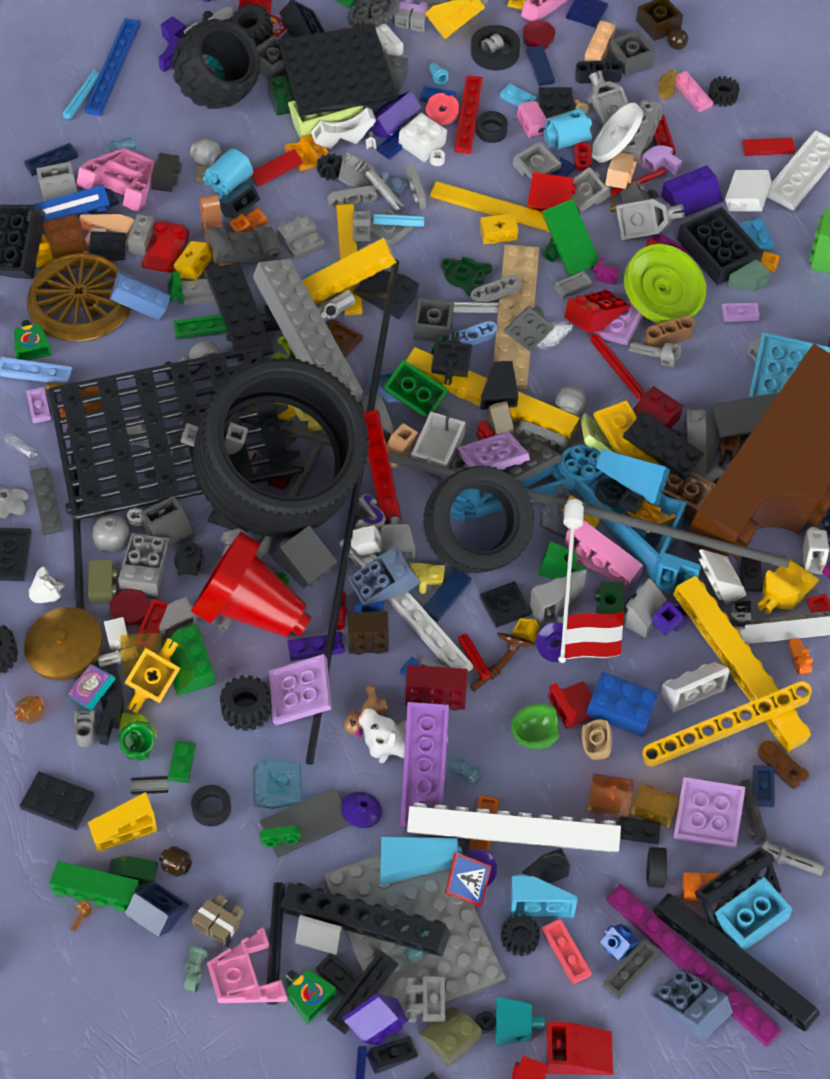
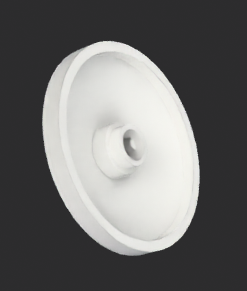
[591,103,643,163]

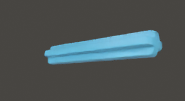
[62,70,99,120]

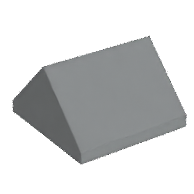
[295,915,346,955]

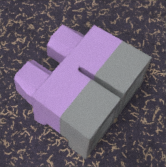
[395,0,428,32]

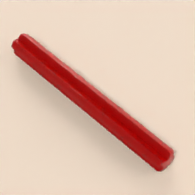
[590,333,646,400]

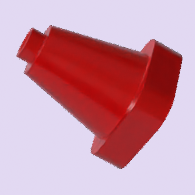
[190,531,312,638]

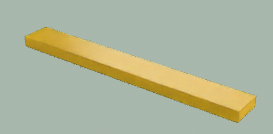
[430,181,550,232]
[336,204,363,316]

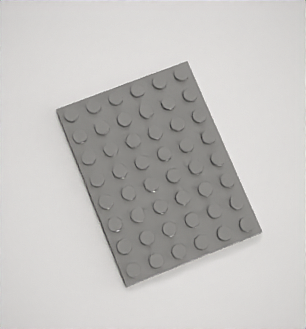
[323,835,506,1019]

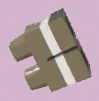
[192,894,244,948]

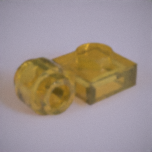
[658,69,677,100]

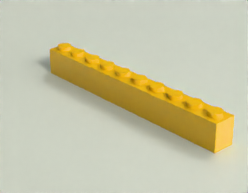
[406,347,579,444]
[673,576,811,753]

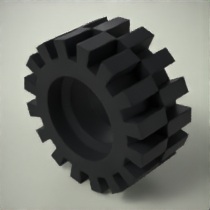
[708,76,740,107]
[501,913,540,956]

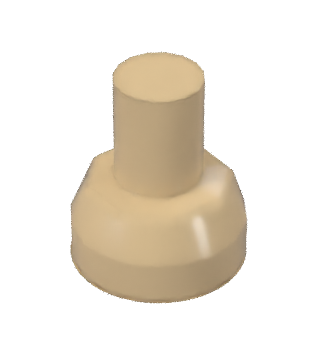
[574,99,589,114]

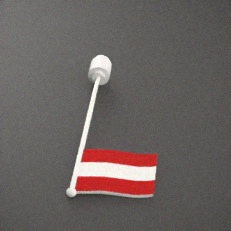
[558,499,624,663]

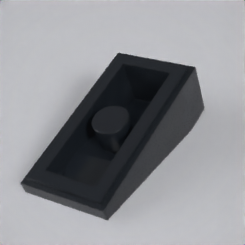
[367,1036,418,1074]

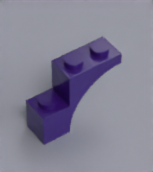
[158,16,186,72]
[652,601,691,636]

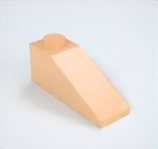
[80,214,135,246]

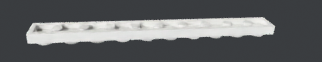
[340,536,473,672]

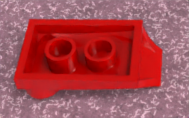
[141,221,190,273]

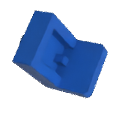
[354,600,384,613]

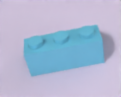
[715,877,792,951]

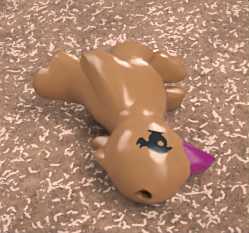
[344,685,389,738]

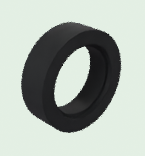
[471,25,520,71]

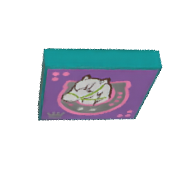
[66,664,116,711]

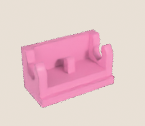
[516,101,546,138]

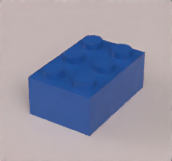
[585,671,658,737]

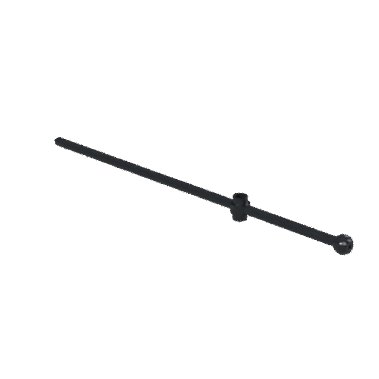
[65,427,84,678]

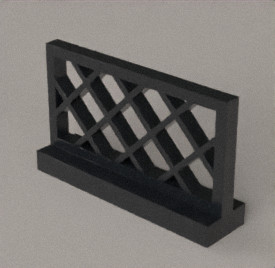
[695,847,781,933]

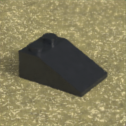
[353,270,419,320]

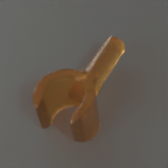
[71,900,91,932]

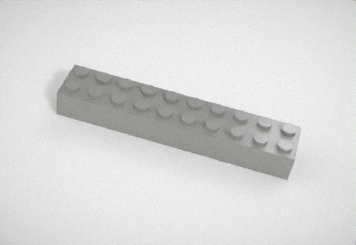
[253,259,364,402]

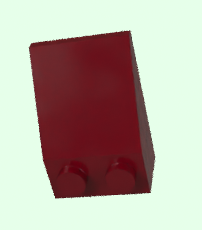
[633,386,683,429]

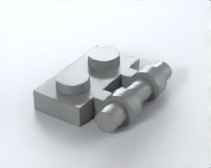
[405,977,445,1022]

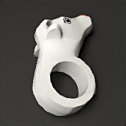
[358,708,448,763]

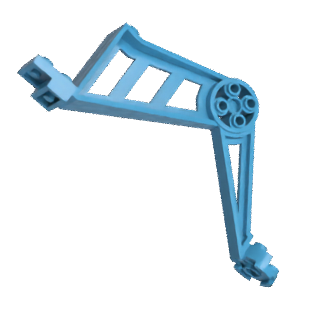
[450,445,702,594]

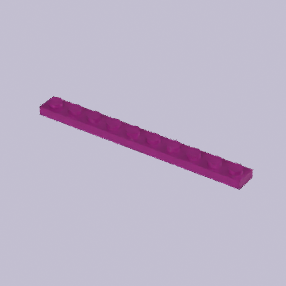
[606,884,782,1047]

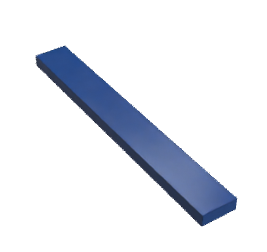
[84,18,141,116]

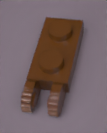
[719,436,741,465]

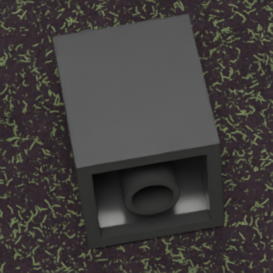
[271,525,337,588]

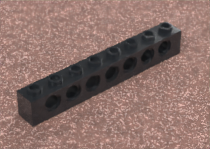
[280,883,451,957]

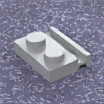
[182,278,216,306]

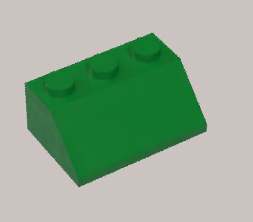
[383,359,449,419]
[161,624,216,696]

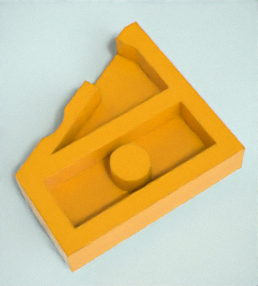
[625,500,676,533]

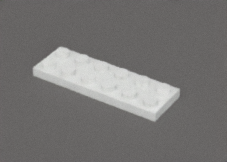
[767,130,830,211]

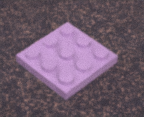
[457,431,530,470]
[269,654,332,726]
[674,777,745,849]

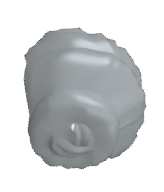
[189,137,223,166]
[555,385,586,417]

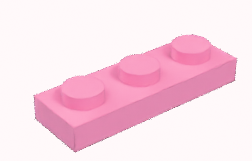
[672,71,713,112]

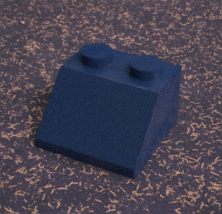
[125,883,189,937]

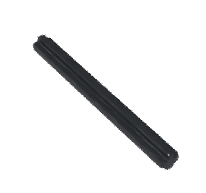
[266,882,285,1005]

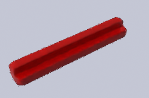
[458,633,491,680]

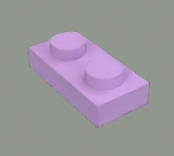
[721,303,760,322]
[26,387,51,424]

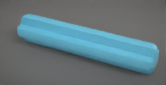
[373,214,425,227]

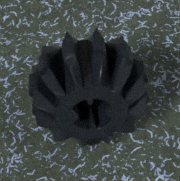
[317,152,342,180]

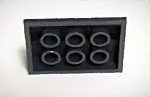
[0,204,46,279]
[677,207,763,285]

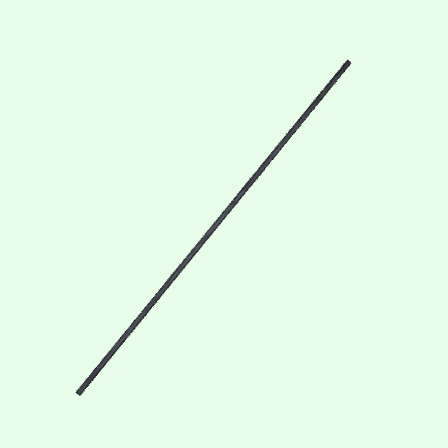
[305,259,399,765]

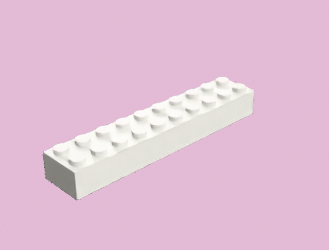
[407,803,621,853]

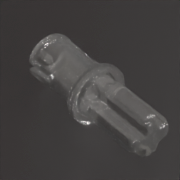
[3,433,38,460]

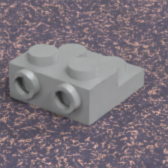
[513,142,562,180]
[571,167,611,213]
[277,215,325,260]

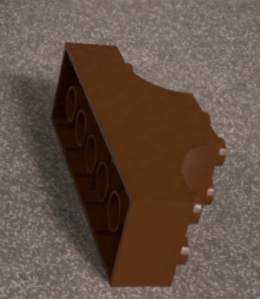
[683,343,830,560]

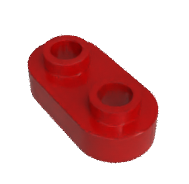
[574,142,592,172]

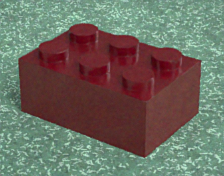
[405,665,468,711]

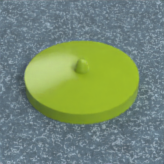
[624,244,706,324]

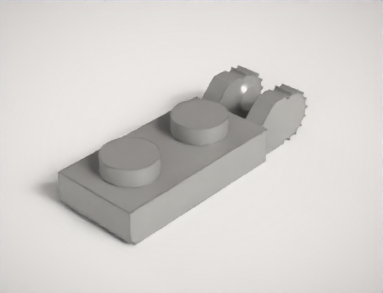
[406,164,427,210]

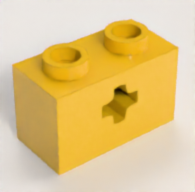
[479,213,518,245]
[174,241,213,280]

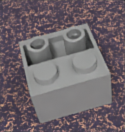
[624,578,667,638]

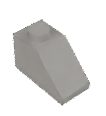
[159,597,198,640]

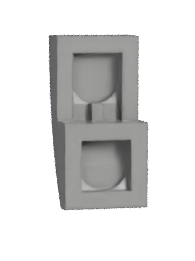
[353,211,371,241]

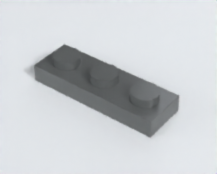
[602,938,661,1000]

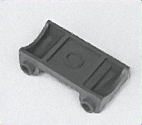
[204,226,283,263]

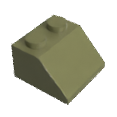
[419,1006,482,1067]

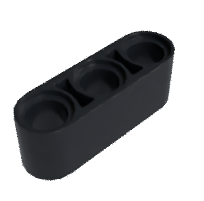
[575,60,623,84]

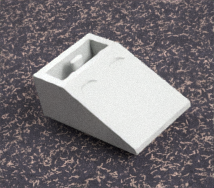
[699,549,746,605]

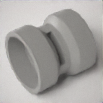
[481,34,504,55]

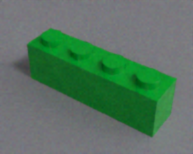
[49,861,140,912]

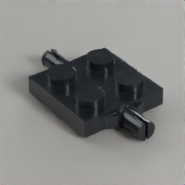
[431,331,472,385]

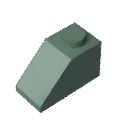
[728,259,770,291]

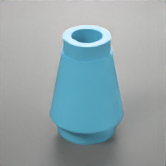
[429,62,448,85]

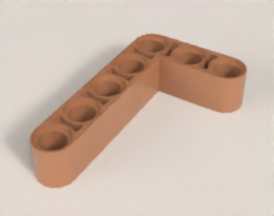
[199,193,237,267]

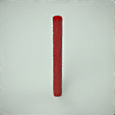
[610,168,666,196]

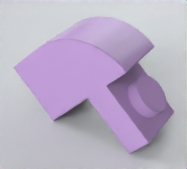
[641,146,682,176]

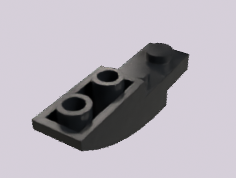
[96,664,124,745]

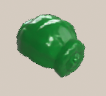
[119,721,154,760]

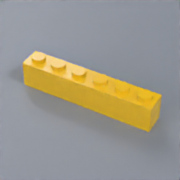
[302,238,396,304]

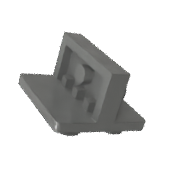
[505,305,554,351]

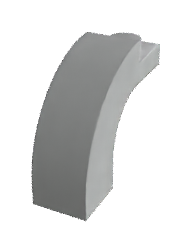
[181,422,248,455]

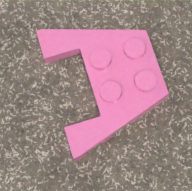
[207,927,287,1003]

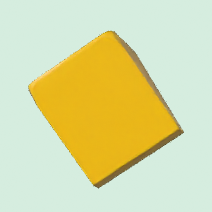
[512,618,541,642]

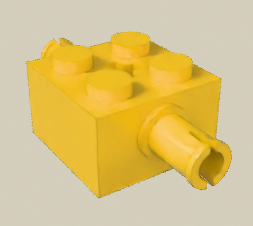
[125,638,180,714]

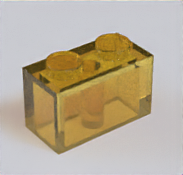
[630,784,680,828]

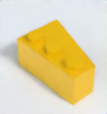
[425,0,485,39]
[88,792,158,852]

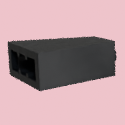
[480,361,518,410]

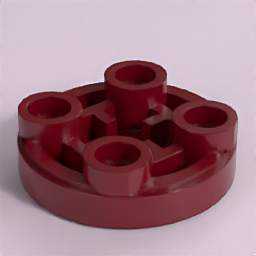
[523,20,555,49]
[110,589,149,626]

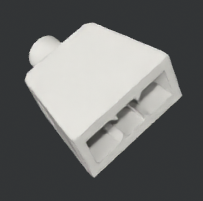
[803,527,829,574]

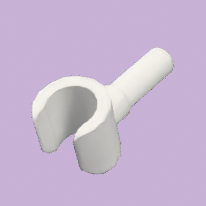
[366,131,376,149]

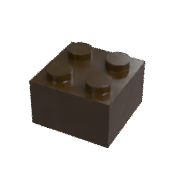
[348,611,389,655]

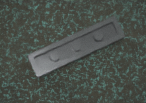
[30,467,63,536]

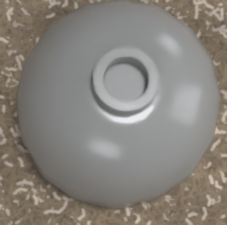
[92,514,131,553]

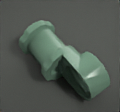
[182,946,208,993]

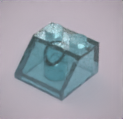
[253,759,302,809]

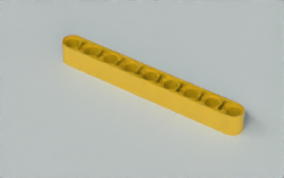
[643,681,812,767]

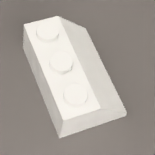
[661,662,730,713]

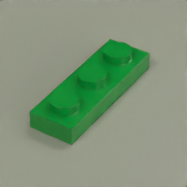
[173,314,228,340]

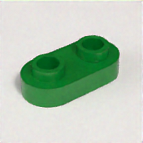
[259,826,302,847]

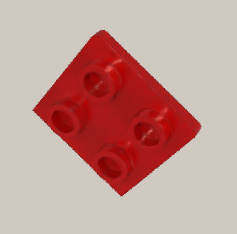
[548,681,592,729]

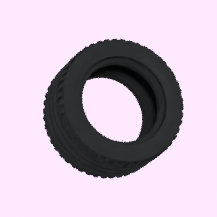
[423,465,535,573]

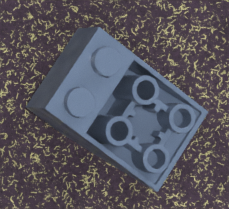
[348,545,421,606]
[651,968,733,1041]

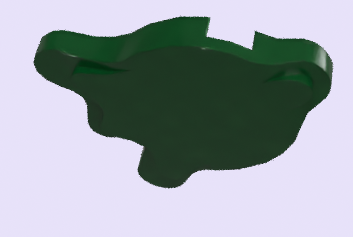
[441,257,492,296]

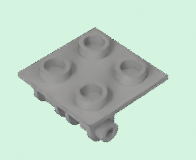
[338,153,377,188]

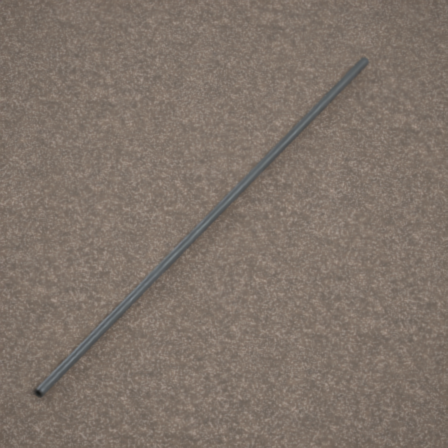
[238,412,790,568]

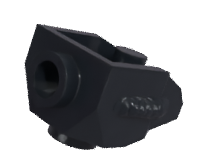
[174,542,204,576]

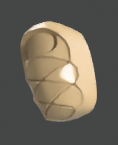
[582,719,613,760]

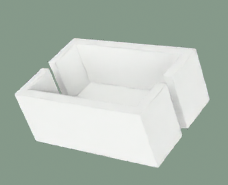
[411,412,466,478]

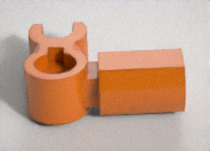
[788,638,813,675]

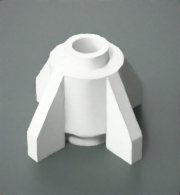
[28,566,65,604]

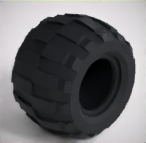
[172,19,261,109]

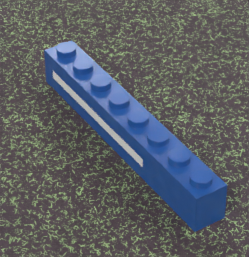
[32,185,110,228]

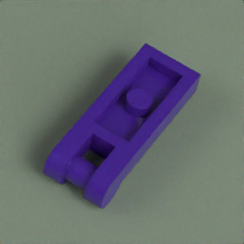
[287,631,345,661]

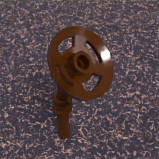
[470,632,535,692]

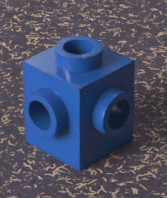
[600,924,640,960]

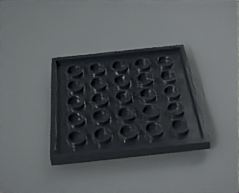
[278,24,398,117]

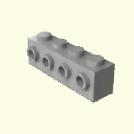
[621,100,662,165]

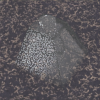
[536,321,573,350]

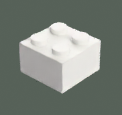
[399,113,447,163]

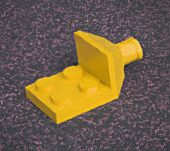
[757,559,819,615]

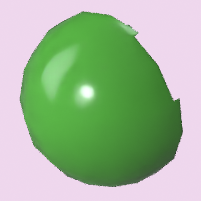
[511,704,559,750]

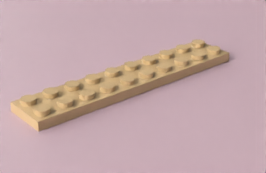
[493,244,540,390]

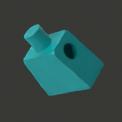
[495,997,545,1045]

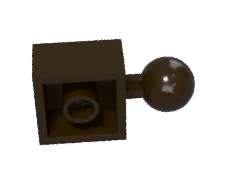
[636,0,688,50]

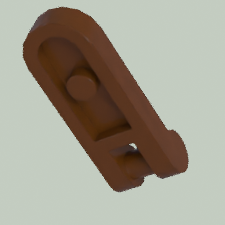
[758,741,810,789]

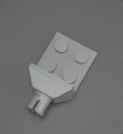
[585,71,628,127]
[616,197,685,240]

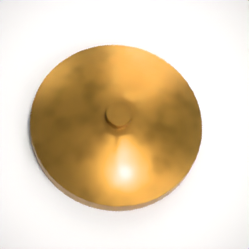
[24,607,104,680]

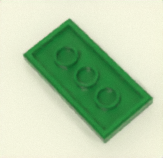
[542,199,600,277]

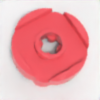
[426,93,459,126]

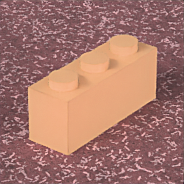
[585,21,616,61]
[605,152,637,189]

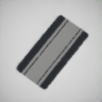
[131,776,168,795]

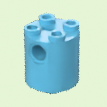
[544,108,592,150]
[203,148,253,198]

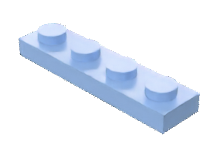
[0,357,73,384]

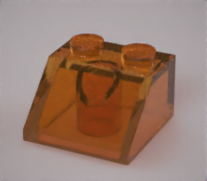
[588,773,634,817]

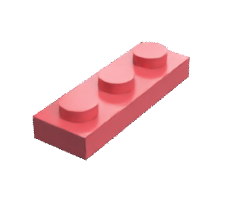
[541,919,592,985]

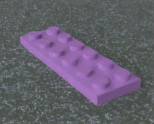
[400,702,449,828]

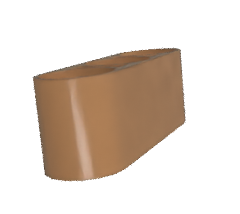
[644,316,695,348]

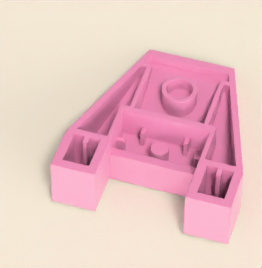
[76,148,155,211]

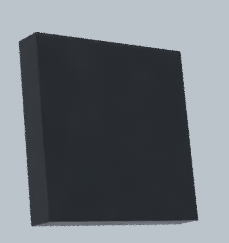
[479,581,531,628]

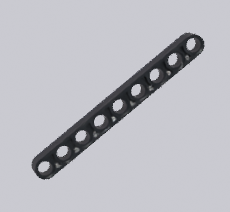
[653,893,820,1031]

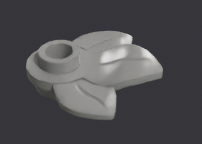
[0,487,30,519]

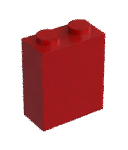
[527,172,577,212]

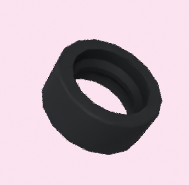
[476,111,508,143]
[191,785,231,827]
[646,847,667,888]

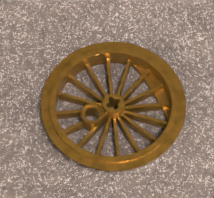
[27,253,131,341]

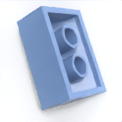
[110,270,170,320]

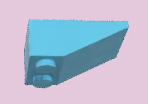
[510,874,577,918]

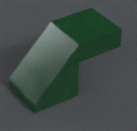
[108,856,158,885]

